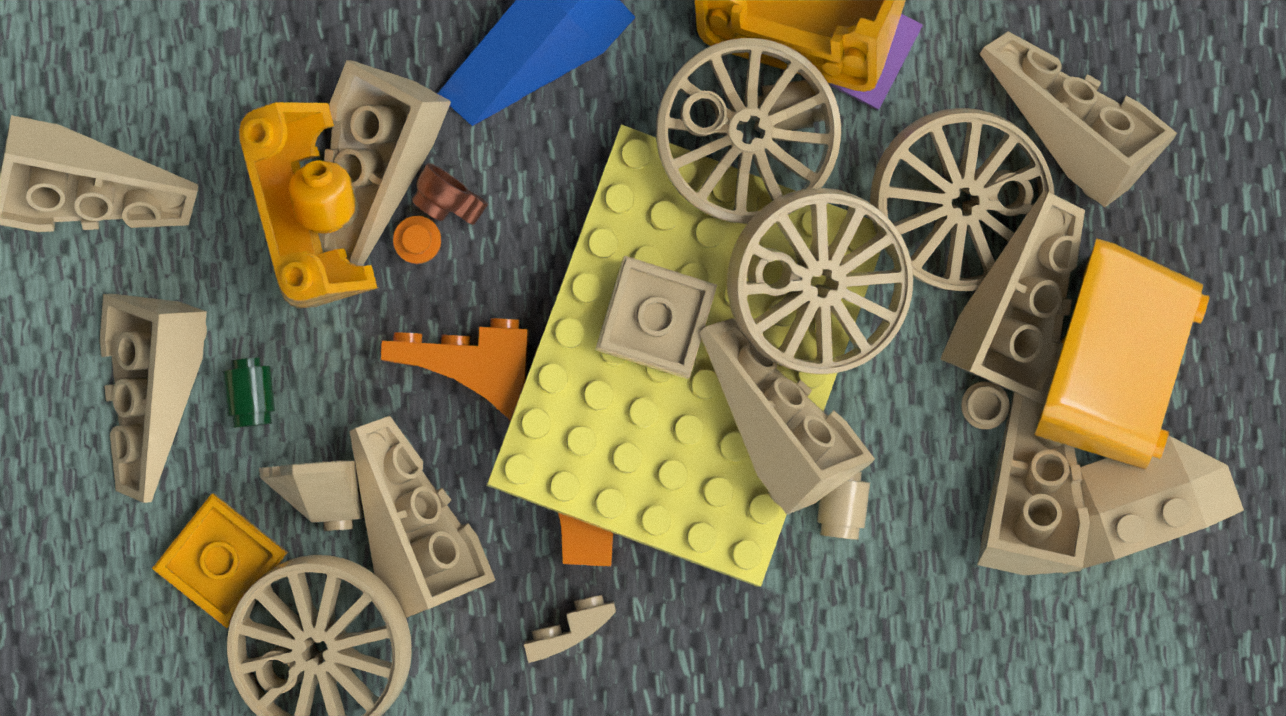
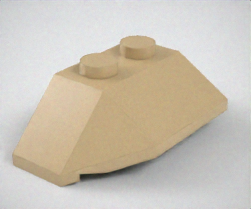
[1062,436,1244,574]

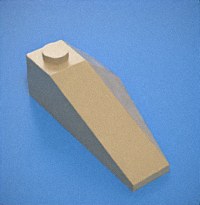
[980,31,1177,207]
[318,60,451,266]
[0,115,198,232]
[940,191,1085,404]
[100,294,207,503]
[699,318,875,515]
[977,392,1090,575]
[350,416,496,618]
[259,461,364,531]

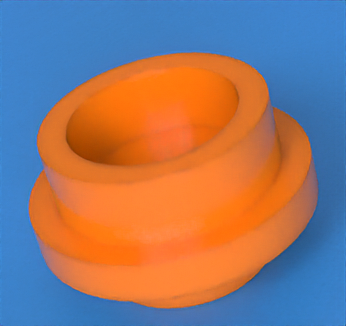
[393,216,441,264]

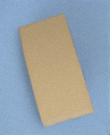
[524,595,616,663]

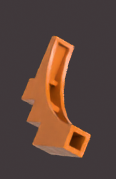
[381,318,613,567]

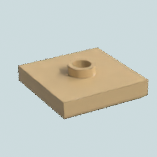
[595,256,717,379]

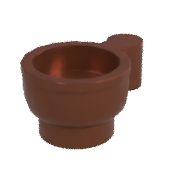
[412,163,488,225]

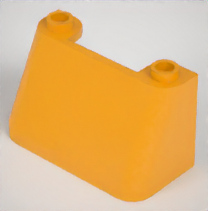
[695,0,906,92]
[239,102,378,309]
[1034,238,1210,469]

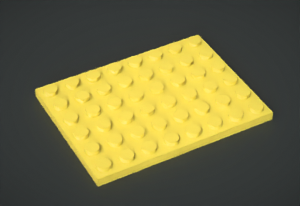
[486,124,881,587]

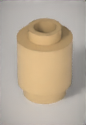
[757,80,825,130]
[817,472,870,539]

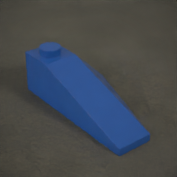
[437,0,636,126]

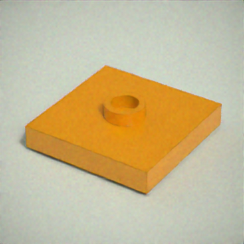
[152,493,289,628]

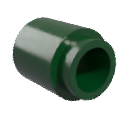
[222,357,275,428]

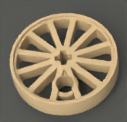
[656,38,841,224]
[870,108,1054,291]
[727,188,913,374]
[227,555,412,716]

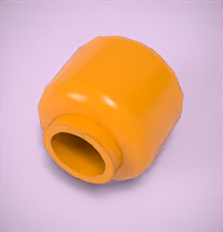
[288,160,356,234]

